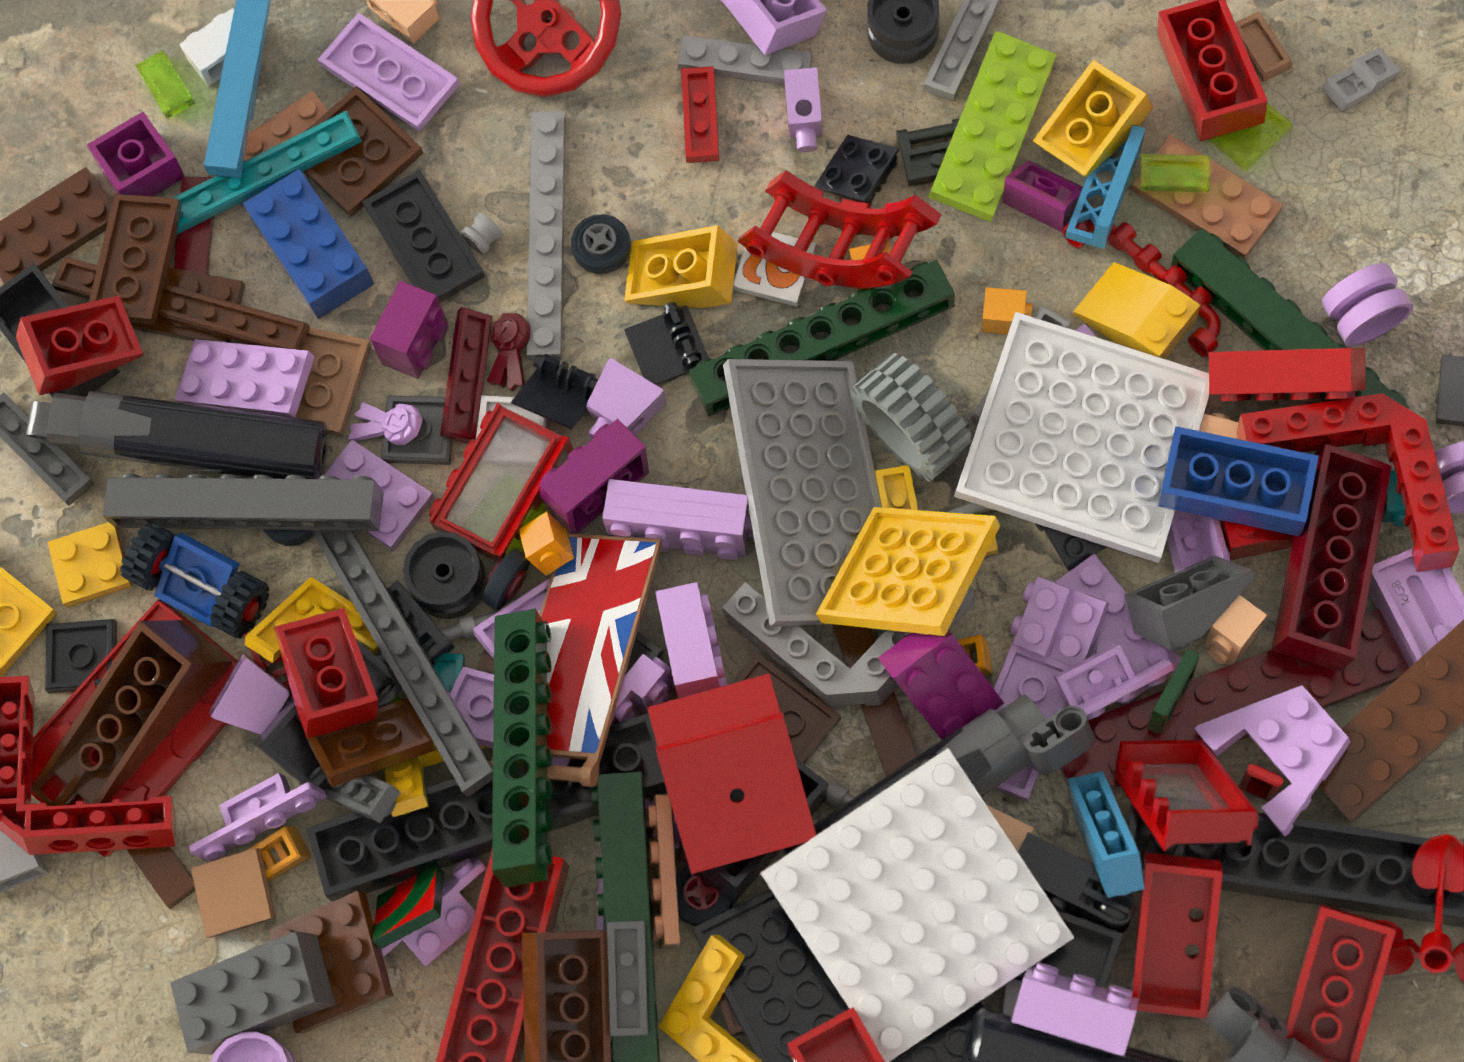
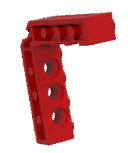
[1237,393,1460,572]
[0,675,176,855]

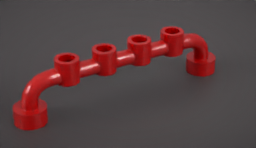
[1062,219,1221,357]

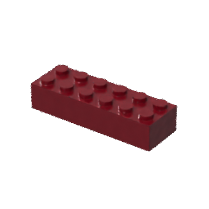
[1271,443,1392,672]

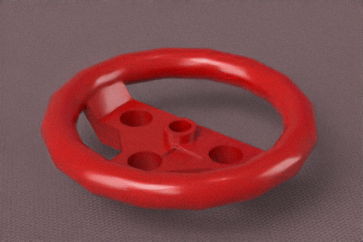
[470,0,622,97]

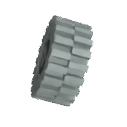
[850,353,972,482]

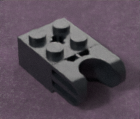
[1018,832,1136,934]

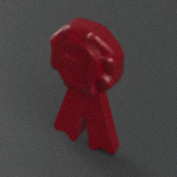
[487,313,531,391]

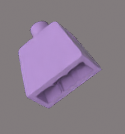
[784,67,823,152]
[587,358,667,439]
[209,654,299,734]

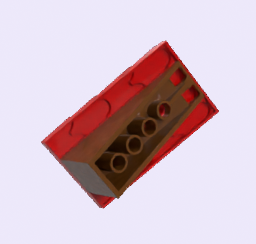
[31,599,238,857]

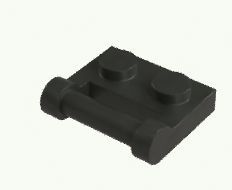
[896,118,960,186]

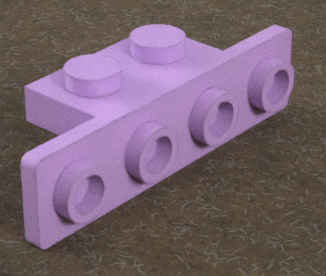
[1167,510,1230,573]
[1053,643,1176,720]
[189,773,327,861]
[381,857,486,967]

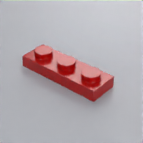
[681,66,720,163]

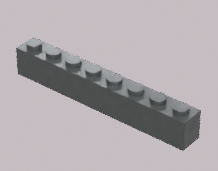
[103,473,384,531]

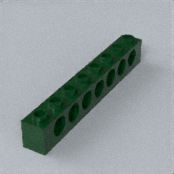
[689,260,955,417]
[492,608,552,887]

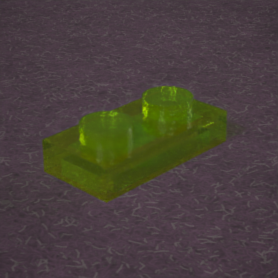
[1140,154,1210,192]

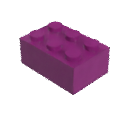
[539,418,649,534]
[878,629,1004,740]

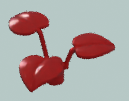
[1376,834,1464,982]

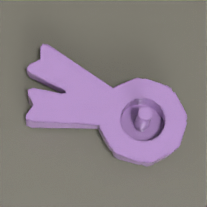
[348,402,422,445]

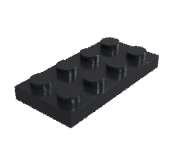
[362,169,485,303]

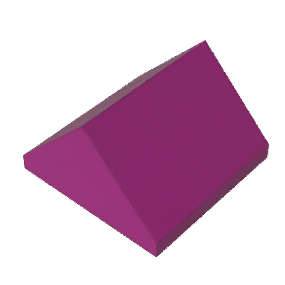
[1003,160,1083,232]

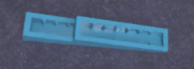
[204,0,271,178]

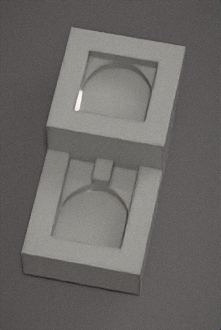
[1322,47,1400,112]

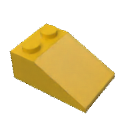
[1033,60,1153,178]
[624,225,738,308]
[1073,262,1200,359]

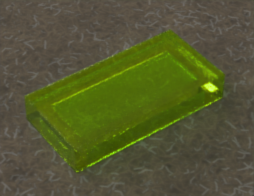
[135,50,195,119]

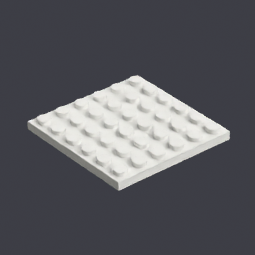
[954,312,1209,563]
[760,748,1074,1062]

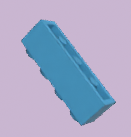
[1067,771,1144,898]

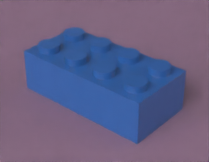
[243,169,374,319]
[1158,426,1319,537]

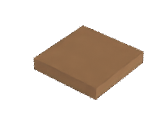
[191,848,276,938]

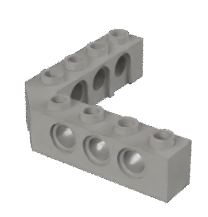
[722,582,975,709]

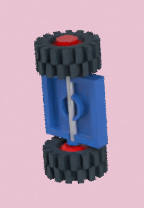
[120,523,270,639]

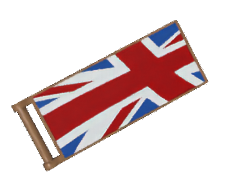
[490,534,662,787]

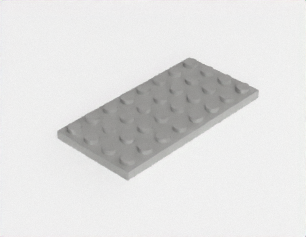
[723,359,882,626]

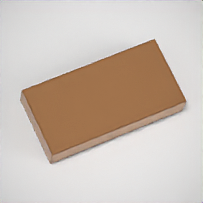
[1235,11,1293,82]

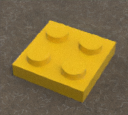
[47,522,132,608]

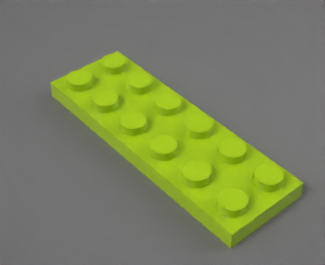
[928,30,1057,222]

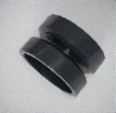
[867,0,939,64]
[403,531,487,619]

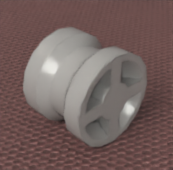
[461,213,503,255]

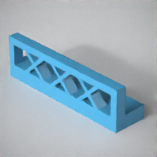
[1065,125,1146,249]

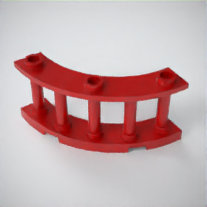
[737,170,942,288]

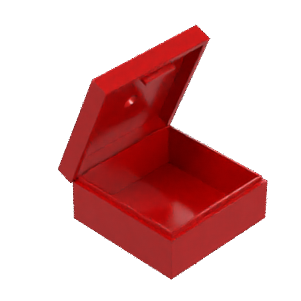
[647,673,816,874]

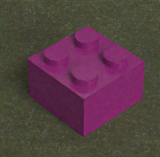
[87,111,185,197]
[369,281,448,379]

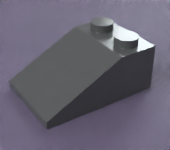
[1125,555,1255,651]

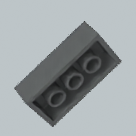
[170,931,335,1055]

